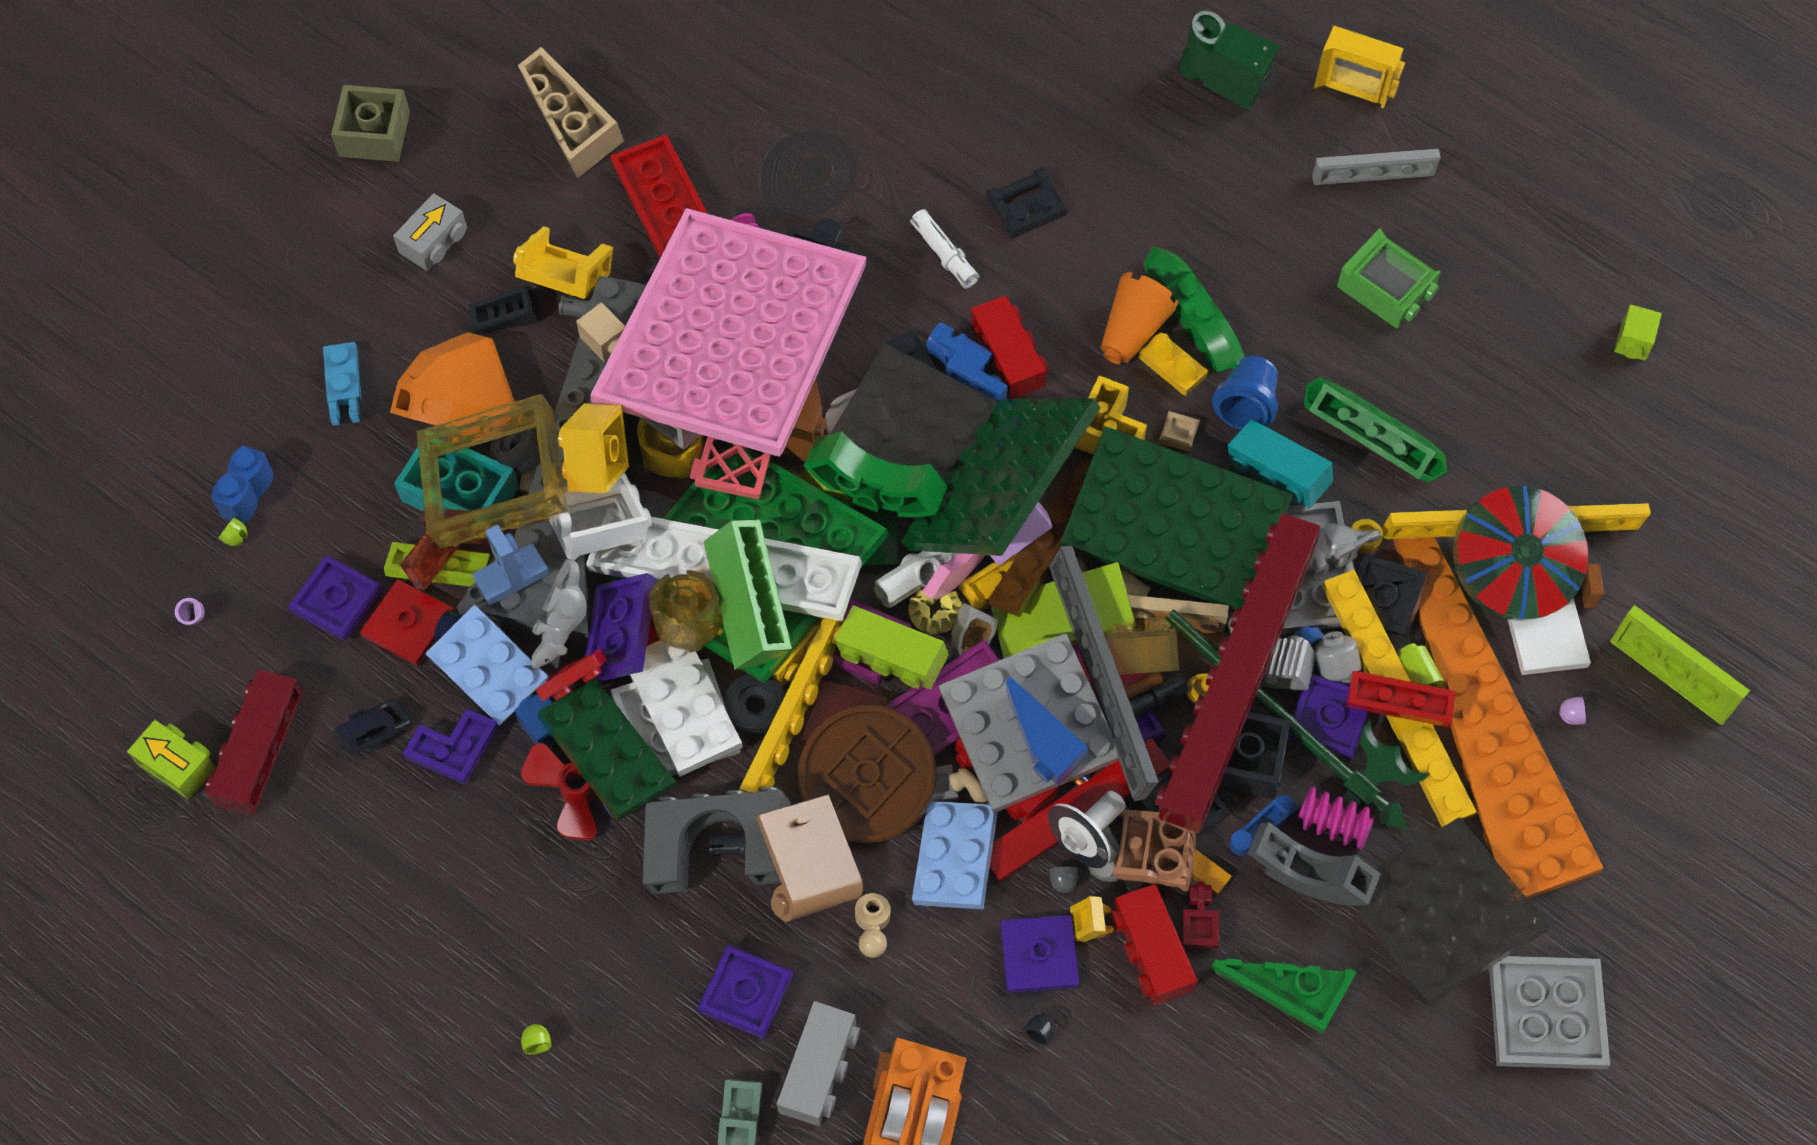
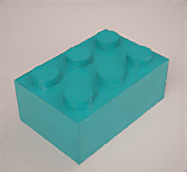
[394,431,519,540]

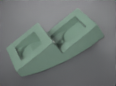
[717,1079,763,1145]

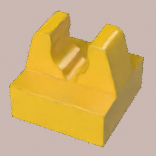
[1070,896,1113,942]

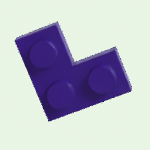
[403,708,499,785]

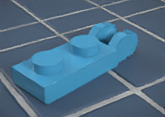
[323,342,362,426]

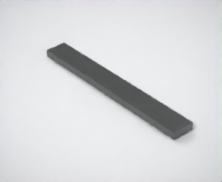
[1049,546,1159,801]

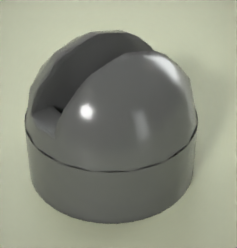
[1049,867,1078,893]

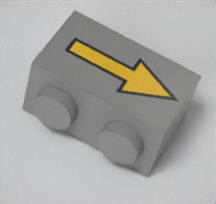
[393,193,467,271]

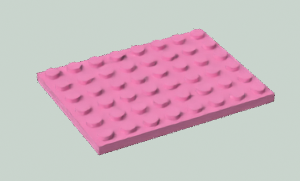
[590,208,866,457]

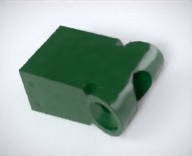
[1179,11,1281,111]

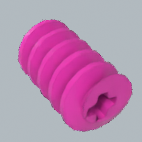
[1296,786,1375,851]

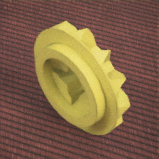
[909,588,962,634]

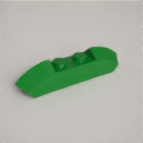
[1143,246,1245,372]
[1304,377,1447,483]

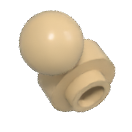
[855,893,891,958]

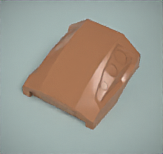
[1113,810,1196,891]

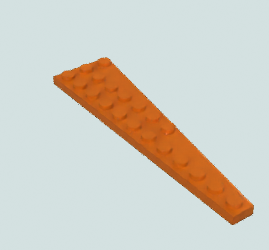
[1393,537,1604,907]

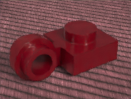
[1182,881,1219,949]

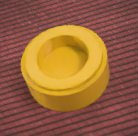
[1351,519,1383,554]

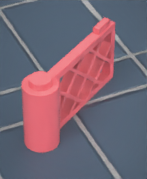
[690,436,772,500]

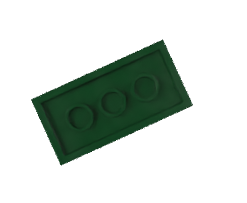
[538,679,676,822]

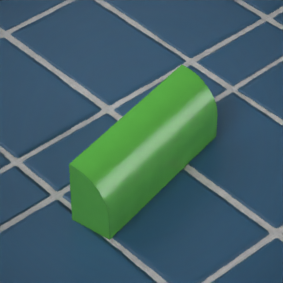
[704,520,792,670]

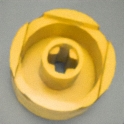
[637,418,705,479]

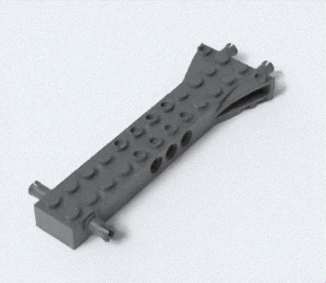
[457,276,646,669]

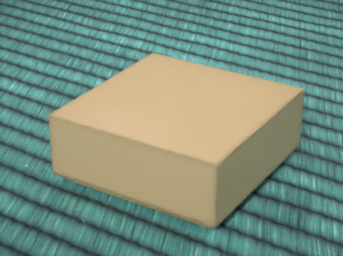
[1159,411,1200,452]

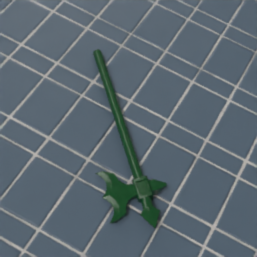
[1165,609,1430,830]

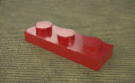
[1346,670,1456,728]

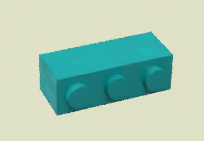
[1228,419,1333,508]

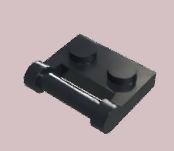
[987,167,1067,238]

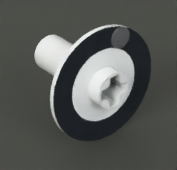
[1048,791,1126,868]

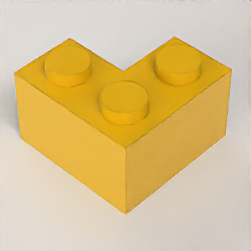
[1075,376,1147,455]

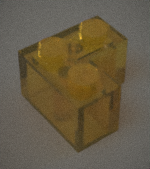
[1105,617,1179,675]

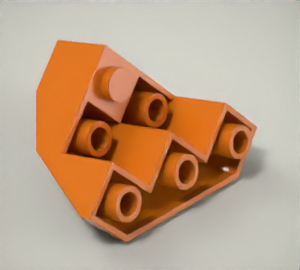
[390,332,519,440]

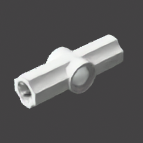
[873,551,958,608]

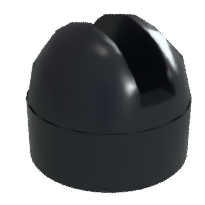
[1024,1014,1056,1046]

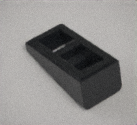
[469,285,541,334]

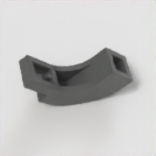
[1247,822,1381,906]

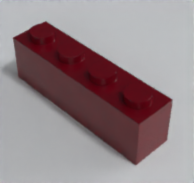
[206,669,304,816]

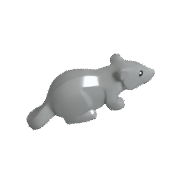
[1307,524,1383,581]
[531,559,587,669]

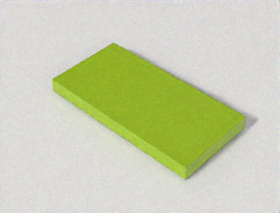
[991,562,1136,658]
[1610,605,1750,725]

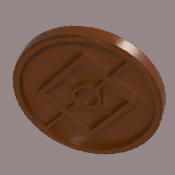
[798,705,937,844]

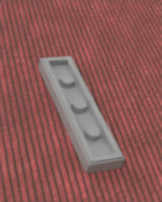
[1312,149,1441,185]

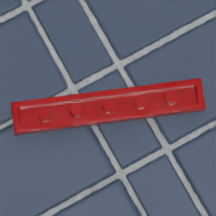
[989,738,1171,883]

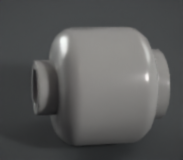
[1314,631,1362,684]

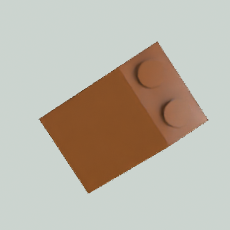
[781,379,827,462]

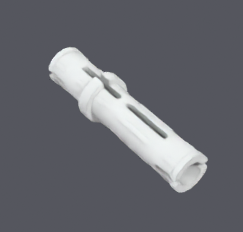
[910,209,979,288]

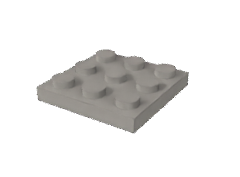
[1489,956,1610,1069]

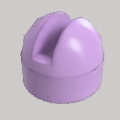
[175,598,205,626]
[1560,697,1586,725]

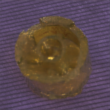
[649,570,722,653]

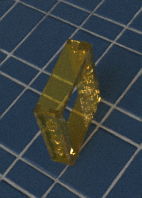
[416,394,567,548]

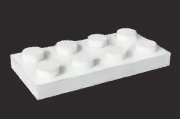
[630,629,743,777]

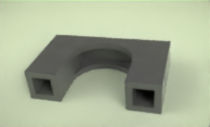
[643,787,791,894]

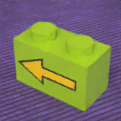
[127,720,216,800]

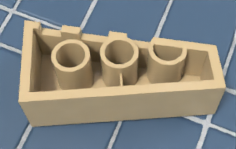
[518,47,624,179]

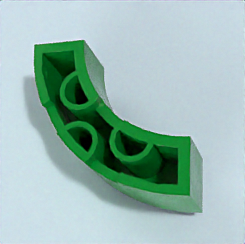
[804,431,947,517]

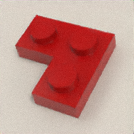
[535,648,607,701]

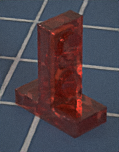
[400,508,487,590]

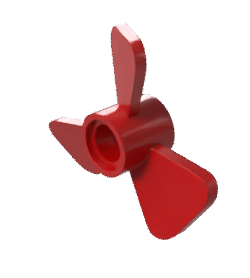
[521,743,597,841]

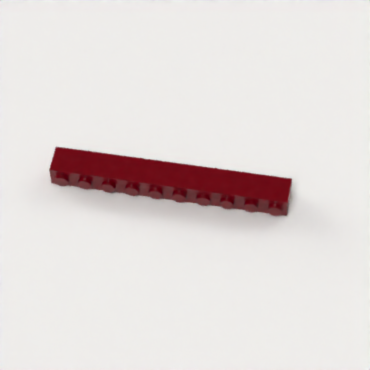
[1155,513,1321,834]

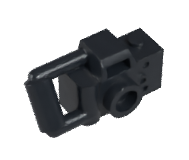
[334,699,412,756]

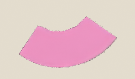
[923,553,985,599]

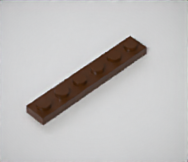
[989,457,1092,617]

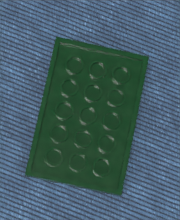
[901,398,1101,556]
[1059,426,1293,611]

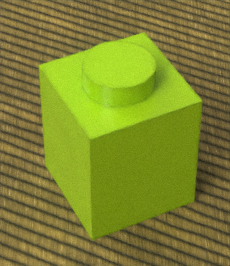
[1614,304,1662,361]

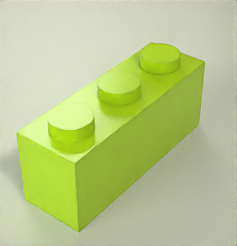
[835,605,949,690]

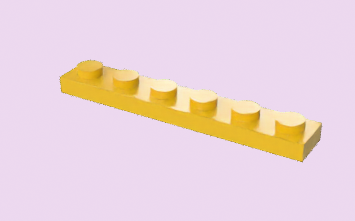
[739,618,844,793]

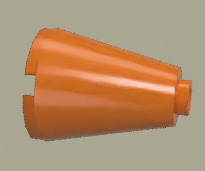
[1101,272,1179,365]

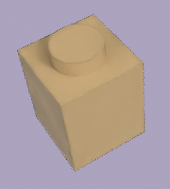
[576,302,625,363]

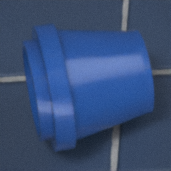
[1212,356,1278,430]

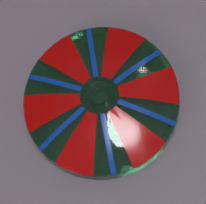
[1453,486,1588,621]

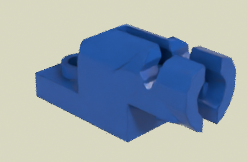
[926,322,1008,407]

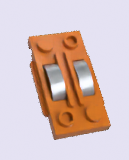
[863,1038,967,1145]

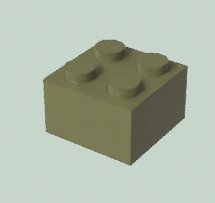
[331,85,410,162]

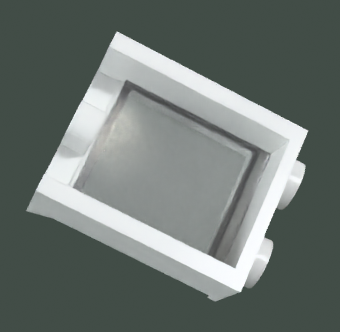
[547,473,652,560]

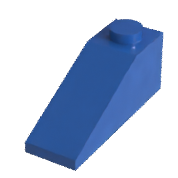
[1006,676,1088,786]

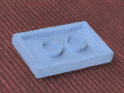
[425,605,549,726]
[912,801,998,910]

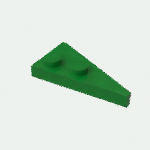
[1211,959,1357,1034]

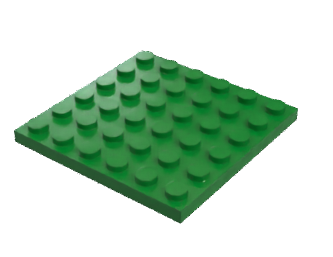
[608,443,888,684]

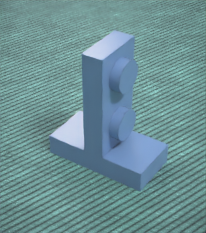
[472,524,550,606]

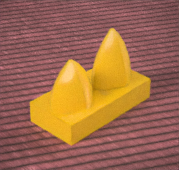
[1138,332,1208,397]

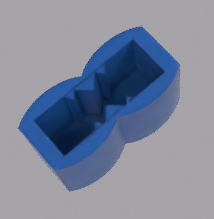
[212,445,273,524]

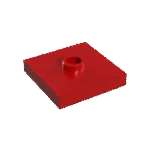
[360,579,455,666]

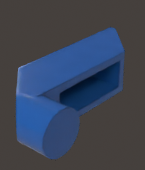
[1229,794,1301,857]

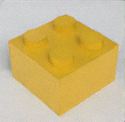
[558,403,629,493]

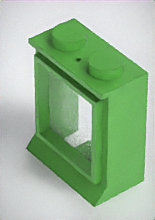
[1337,228,1441,329]

